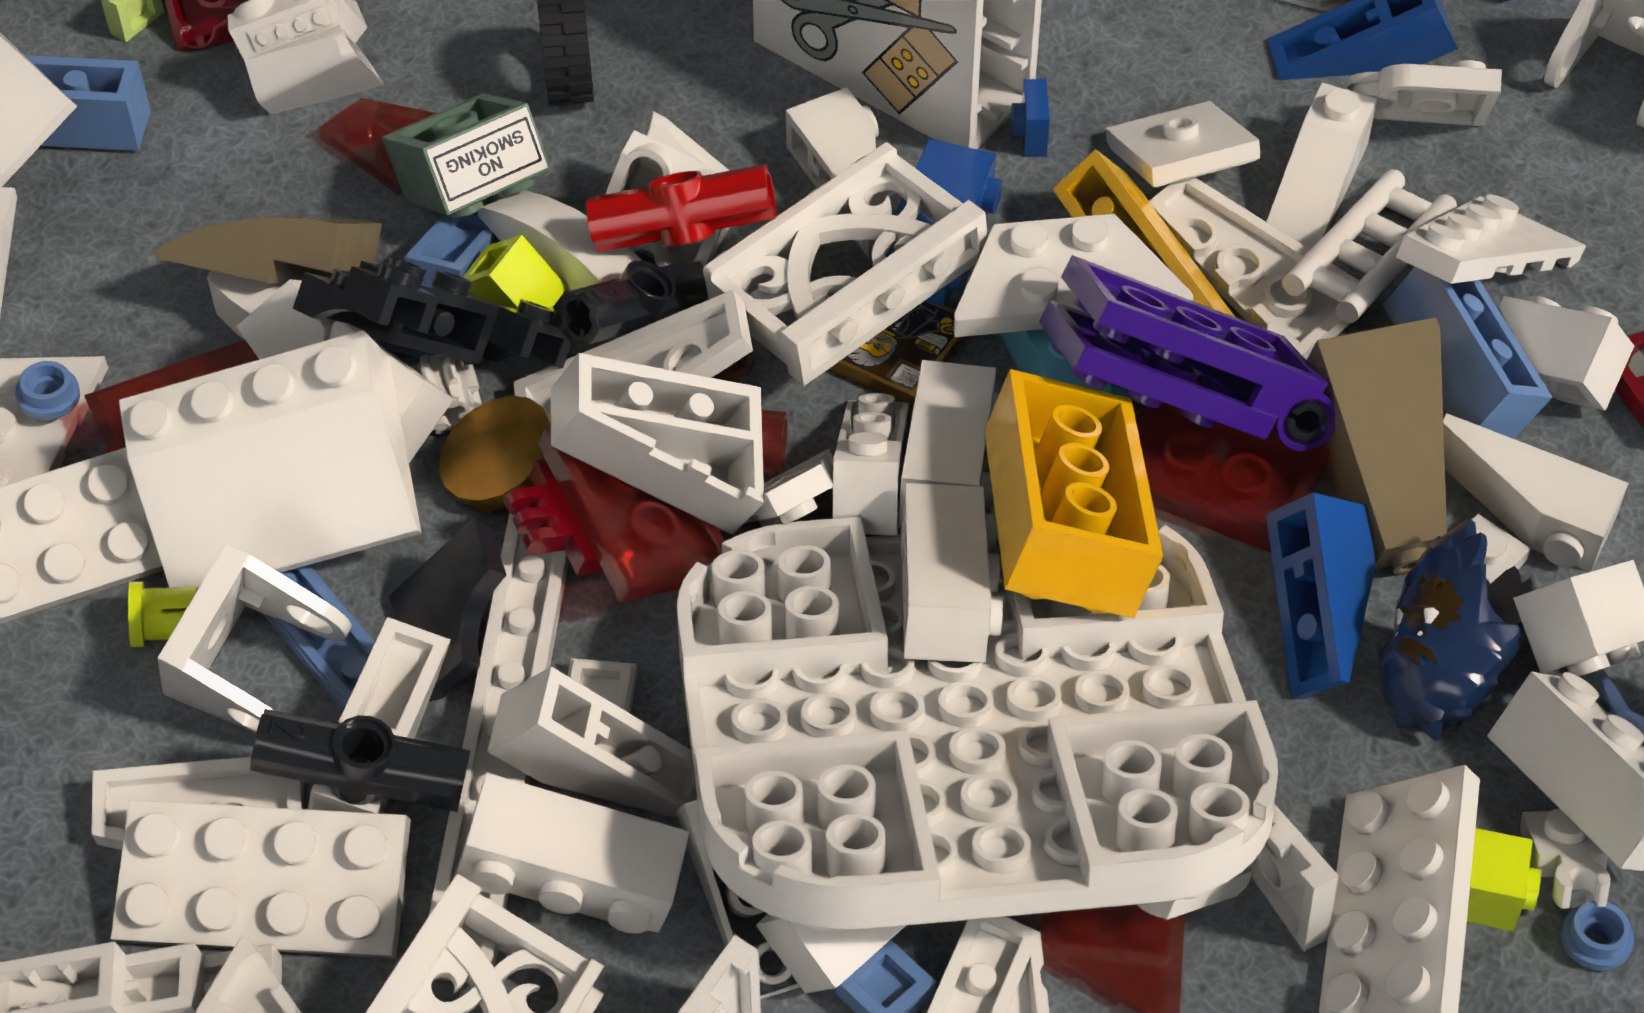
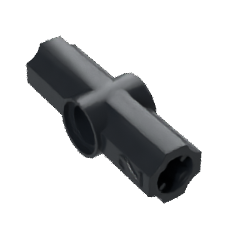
[556,260,709,344]
[250,709,471,812]

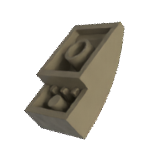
[156,217,382,284]

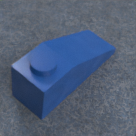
[1268,0,1458,80]
[1266,492,1376,699]

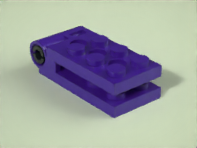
[1039,255,1335,451]

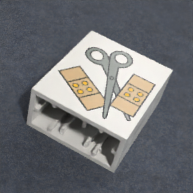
[753,0,1042,149]

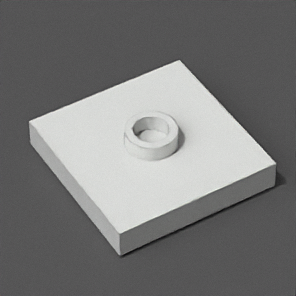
[1105,101,1260,188]

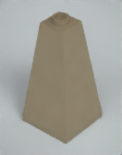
[1307,317,1447,574]

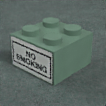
[382,93,551,218]

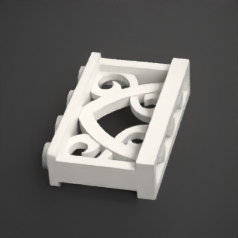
[703,142,988,386]
[366,873,604,1013]

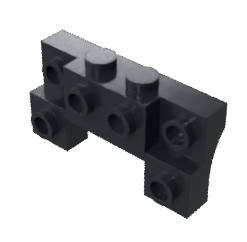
[292,257,572,368]

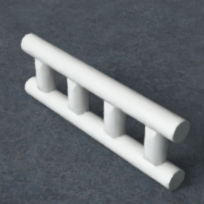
[1282,169,1457,323]

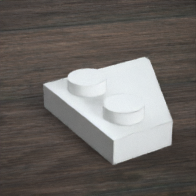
[927,916,1049,1013]

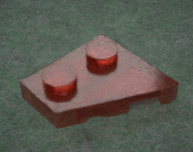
[1041,904,1185,1013]

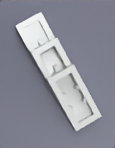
[0,941,282,1013]

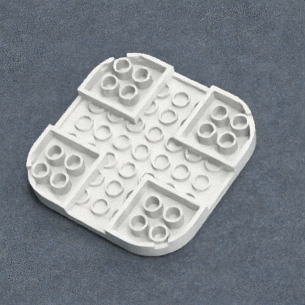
[677,506,1278,933]

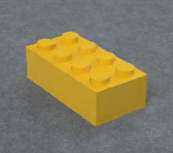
[984,369,1163,619]

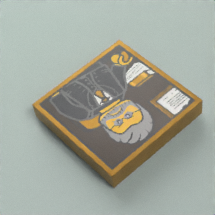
[828,302,967,409]

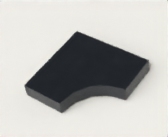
[389,519,507,702]

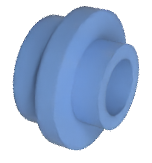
[15,361,80,420]
[1561,901,1634,971]

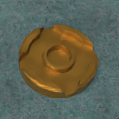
[439,395,559,513]

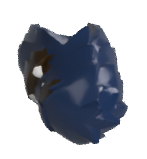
[1377,519,1535,741]

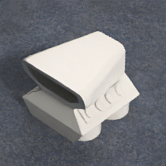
[228,0,384,114]
[605,111,730,267]

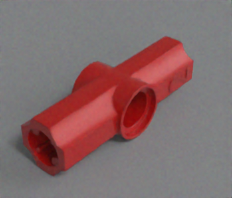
[586,164,777,252]

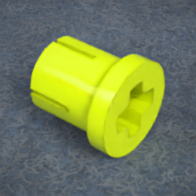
[128,582,197,648]

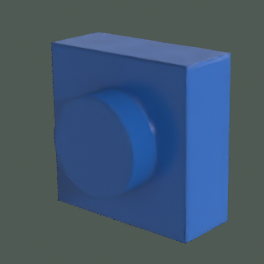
[1011,79,1050,157]

